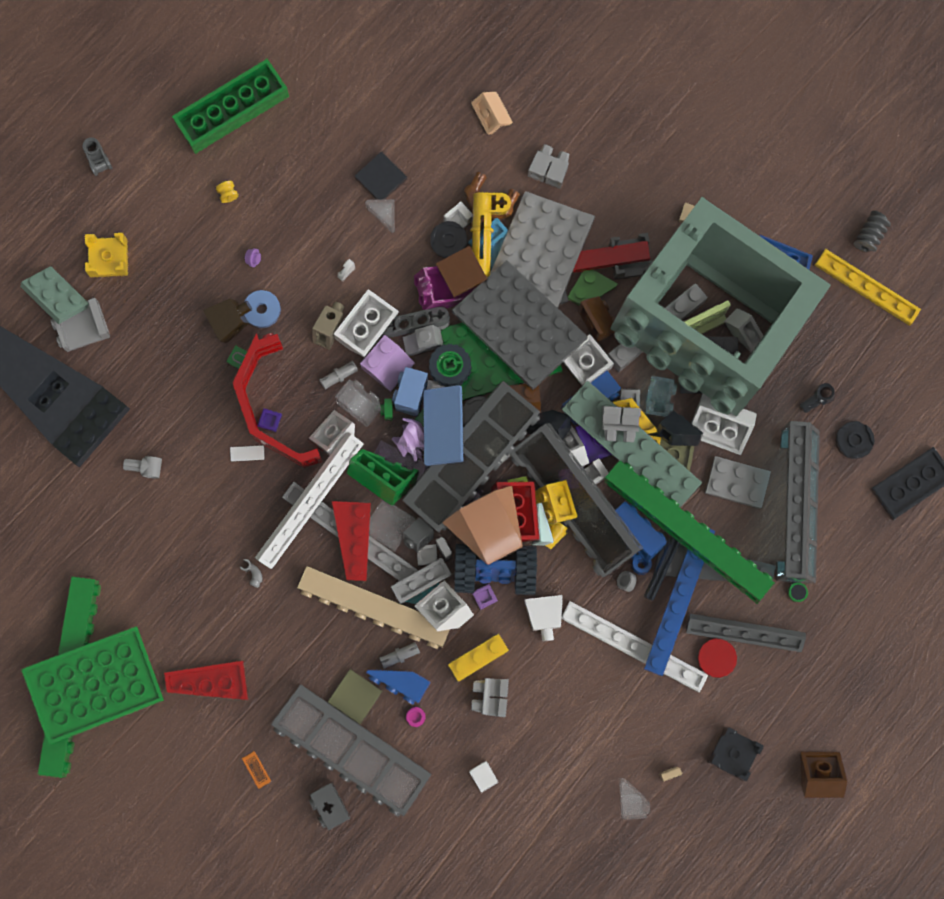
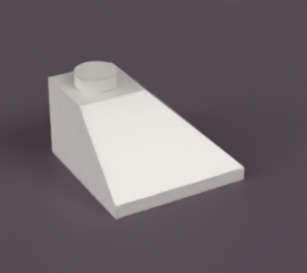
[309,410,355,456]
[415,581,474,631]

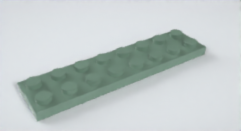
[562,380,702,507]

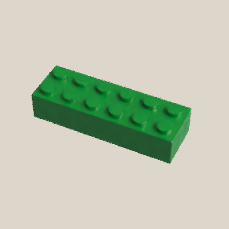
[172,58,289,154]

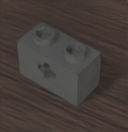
[309,783,351,831]

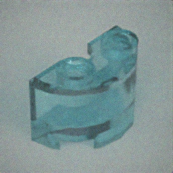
[645,376,677,417]

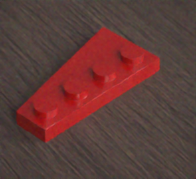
[332,501,371,581]
[164,661,249,700]

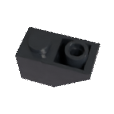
[526,410,571,440]
[656,410,703,446]

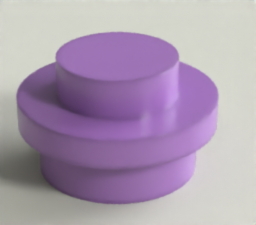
[245,248,261,267]

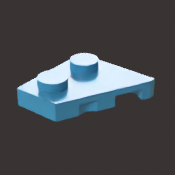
[468,218,508,270]

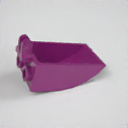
[414,266,479,310]

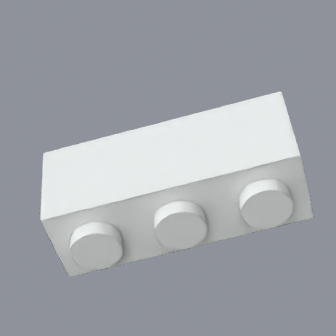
[334,289,399,357]
[691,394,757,455]

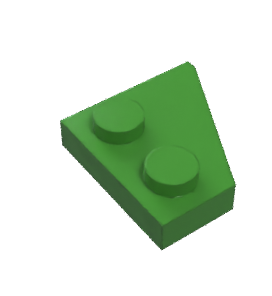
[568,270,617,306]

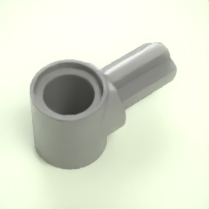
[123,456,162,479]

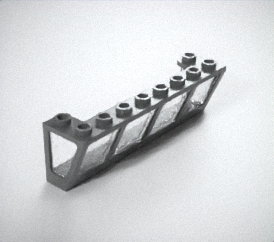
[271,685,432,817]

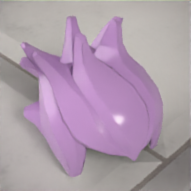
[392,418,424,462]

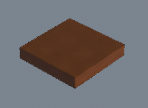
[436,246,488,298]

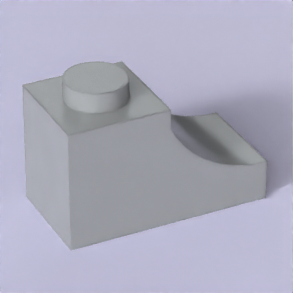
[403,325,444,356]

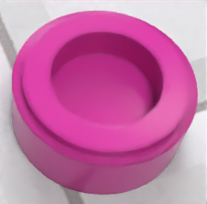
[406,707,426,727]

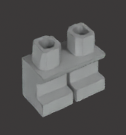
[528,144,569,189]
[602,406,641,442]
[471,678,509,717]

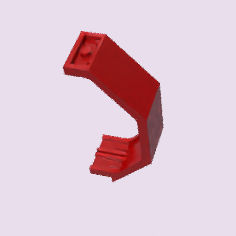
[233,333,323,468]

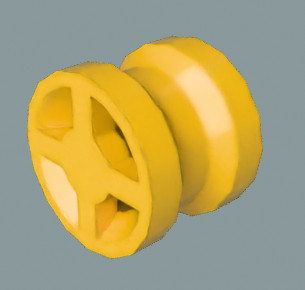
[216,181,239,203]

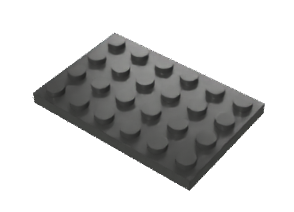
[452,260,588,390]

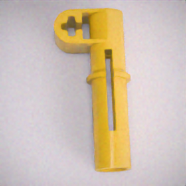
[470,193,511,277]

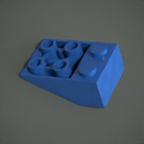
[366,670,431,705]

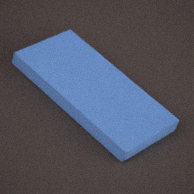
[424,385,463,466]

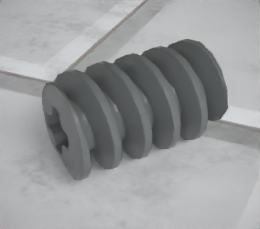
[853,210,891,252]

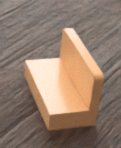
[471,92,512,134]

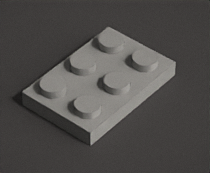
[705,456,771,509]

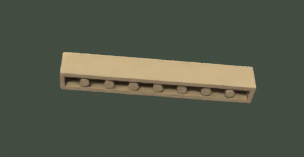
[297,566,450,650]

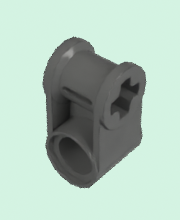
[83,137,113,176]

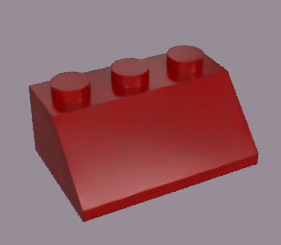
[491,482,539,543]

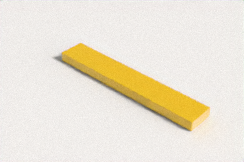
[815,249,921,326]

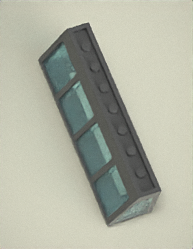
[776,421,820,584]

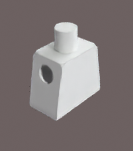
[524,595,562,641]

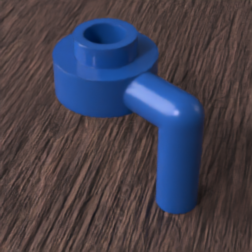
[625,545,652,575]

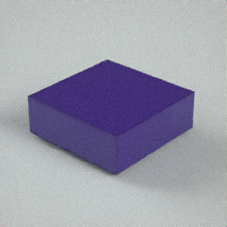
[258,408,282,433]

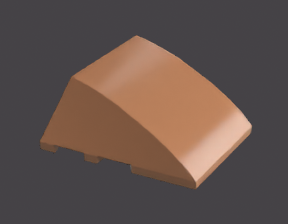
[442,486,523,565]

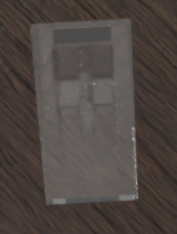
[365,200,395,233]

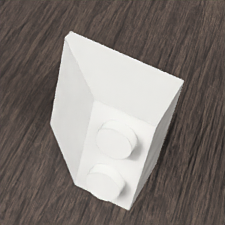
[563,334,614,386]

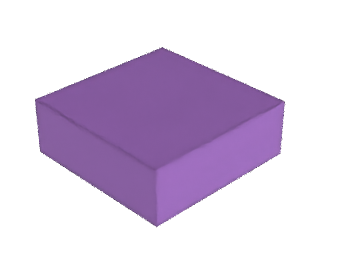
[472,584,498,610]

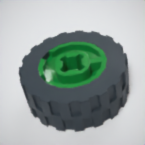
[429,344,471,387]

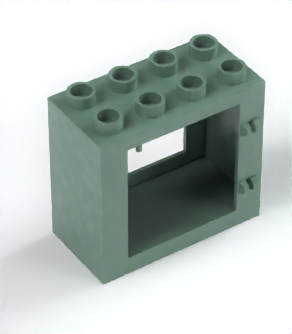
[610,197,831,417]

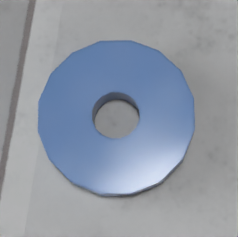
[245,290,281,328]

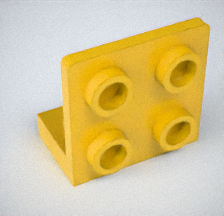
[535,480,577,527]

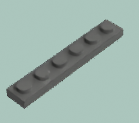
[686,614,806,652]

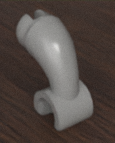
[240,559,263,588]

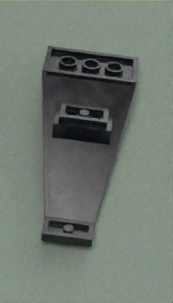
[0,326,130,468]

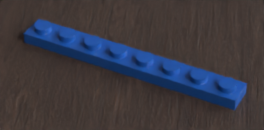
[643,529,715,677]

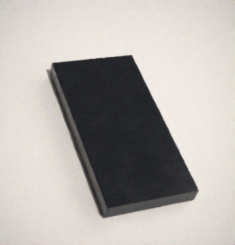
[871,447,944,520]

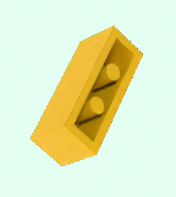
[448,634,509,682]

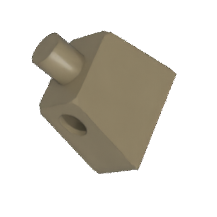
[312,302,344,350]

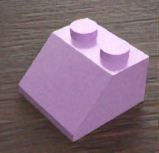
[360,335,415,392]

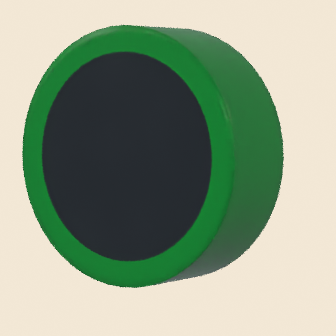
[788,583,808,602]

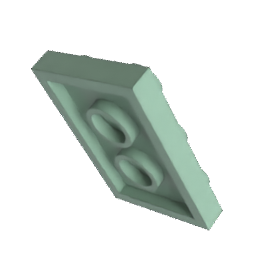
[20,266,89,324]

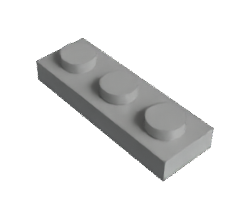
[391,558,451,604]

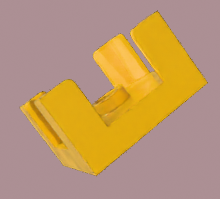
[85,233,128,277]

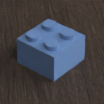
[392,367,428,417]

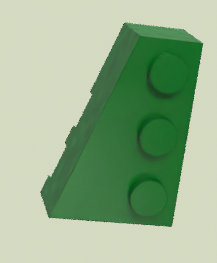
[347,449,419,506]

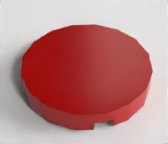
[697,639,737,678]

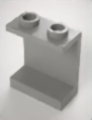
[51,298,110,352]

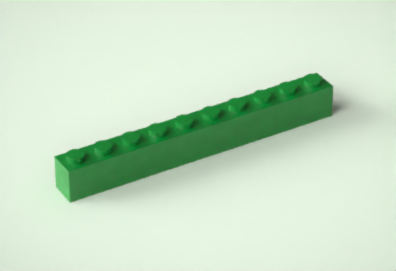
[604,460,775,604]
[38,577,101,778]

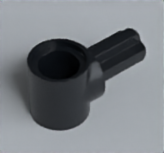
[800,383,835,413]

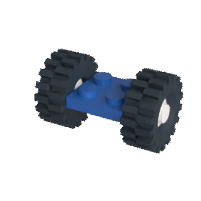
[455,544,537,595]

